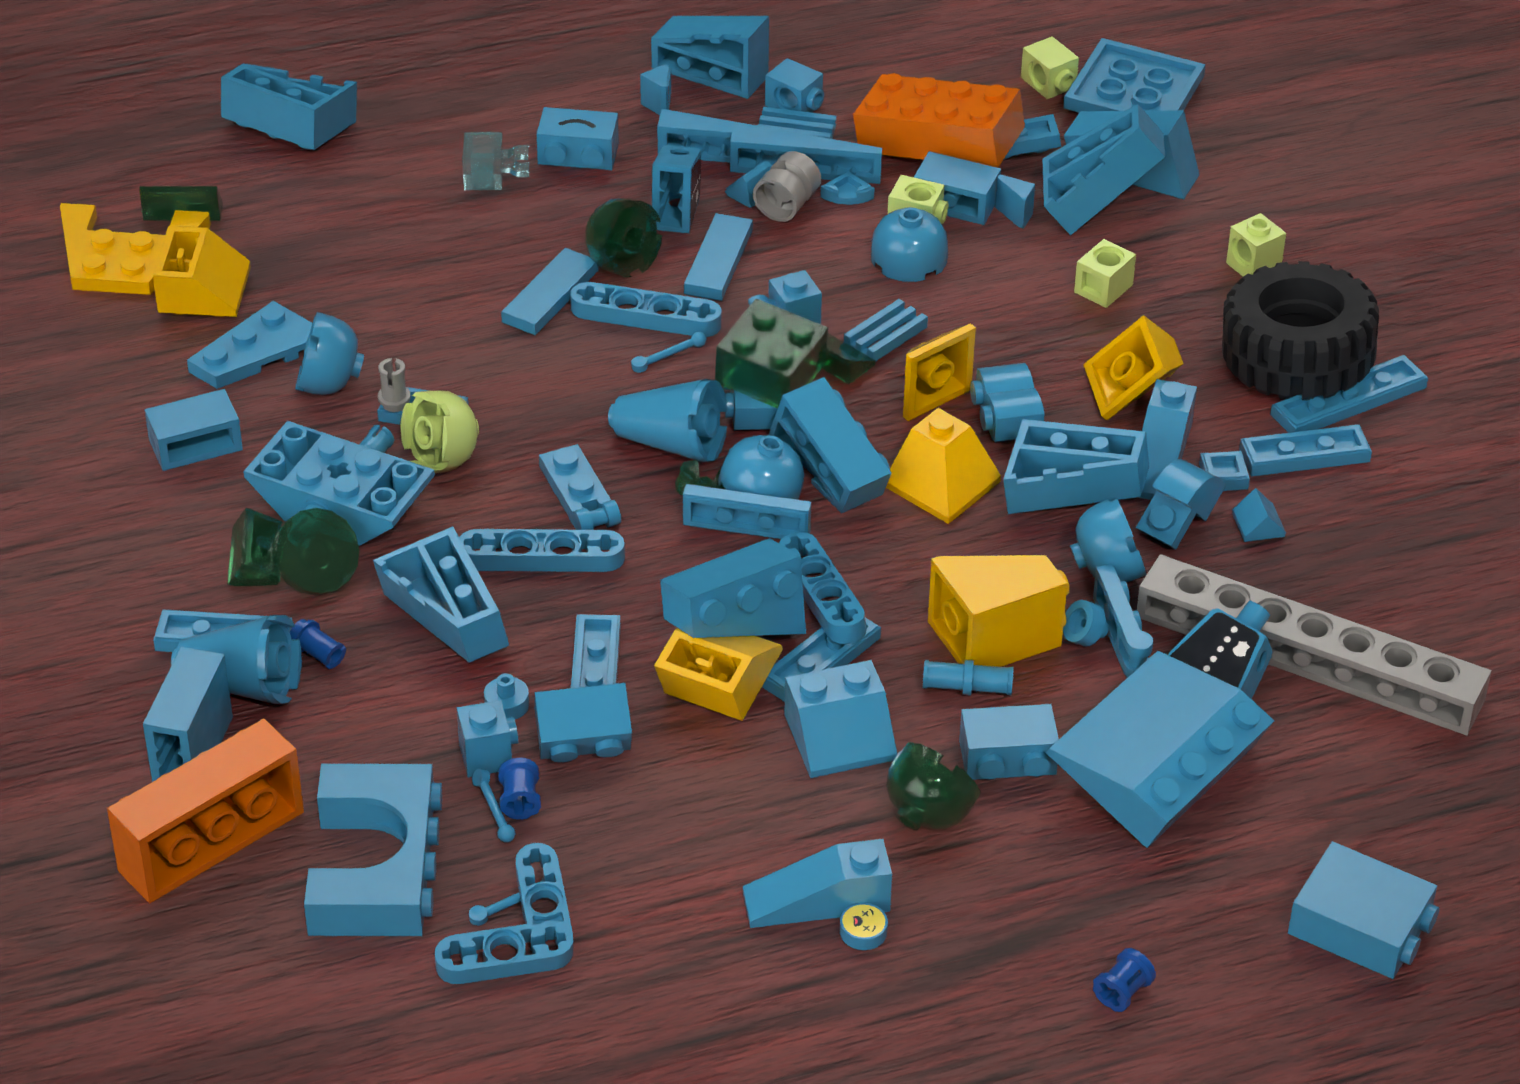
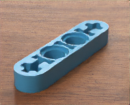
[570,282,722,337]
[459,529,625,572]
[779,532,867,644]

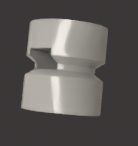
[753,151,821,222]

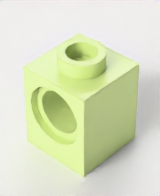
[1021,36,1079,99]
[888,175,949,224]
[1226,213,1286,276]
[1074,239,1136,308]

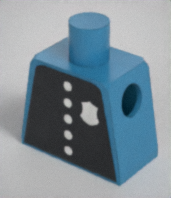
[651,145,701,233]
[1168,601,1273,699]

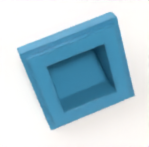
[640,64,671,115]
[725,161,772,208]
[1232,488,1286,542]

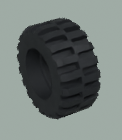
[1222,261,1379,400]

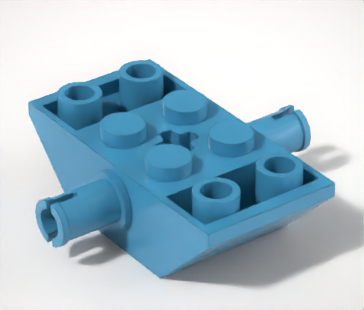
[244,421,435,549]

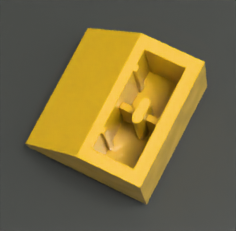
[153,226,251,317]
[654,628,783,721]

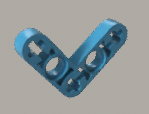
[435,843,573,984]

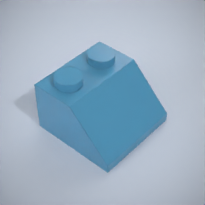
[784,660,897,778]

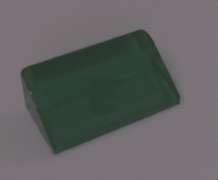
[139,186,223,221]
[789,325,875,384]
[227,508,285,586]

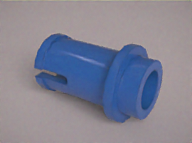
[290,619,346,669]

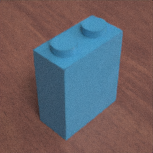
[143,647,233,782]
[1288,841,1440,979]

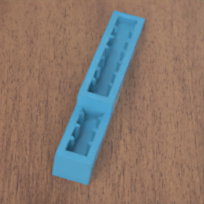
[657,109,882,184]

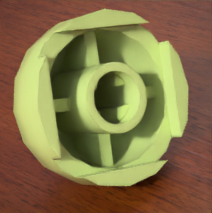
[400,390,479,473]

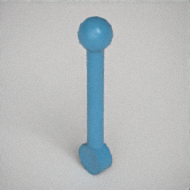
[631,332,707,373]
[472,768,516,843]
[469,878,543,926]

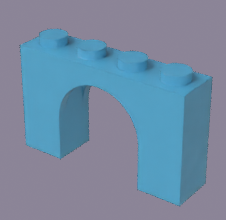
[304,763,442,936]

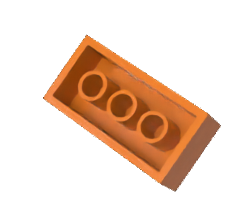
[853,73,1025,168]
[107,718,304,904]

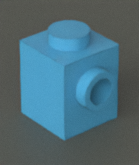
[457,700,518,777]

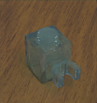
[462,132,530,190]

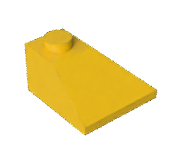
[1083,315,1184,420]
[903,323,976,421]
[886,408,1001,524]

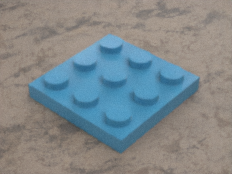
[1063,38,1205,113]

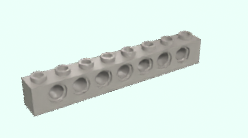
[1137,554,1492,735]

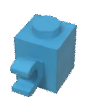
[748,270,822,340]

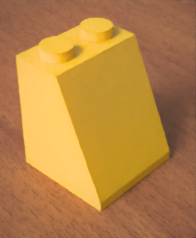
[928,555,1069,667]

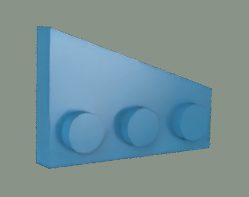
[187,301,312,389]

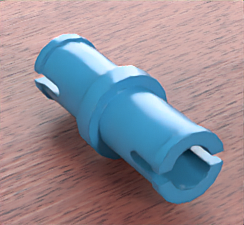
[923,660,1014,695]

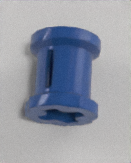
[498,758,541,820]
[1093,948,1156,1012]

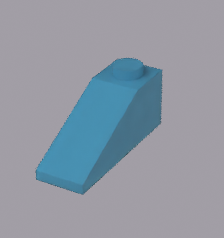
[1139,379,1197,500]
[743,839,892,928]

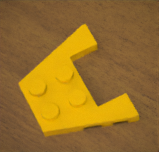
[60,203,211,295]

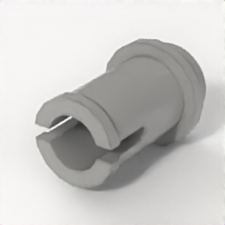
[378,358,411,412]

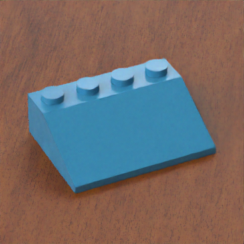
[1046,651,1274,848]

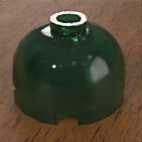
[584,198,662,278]
[886,742,981,831]

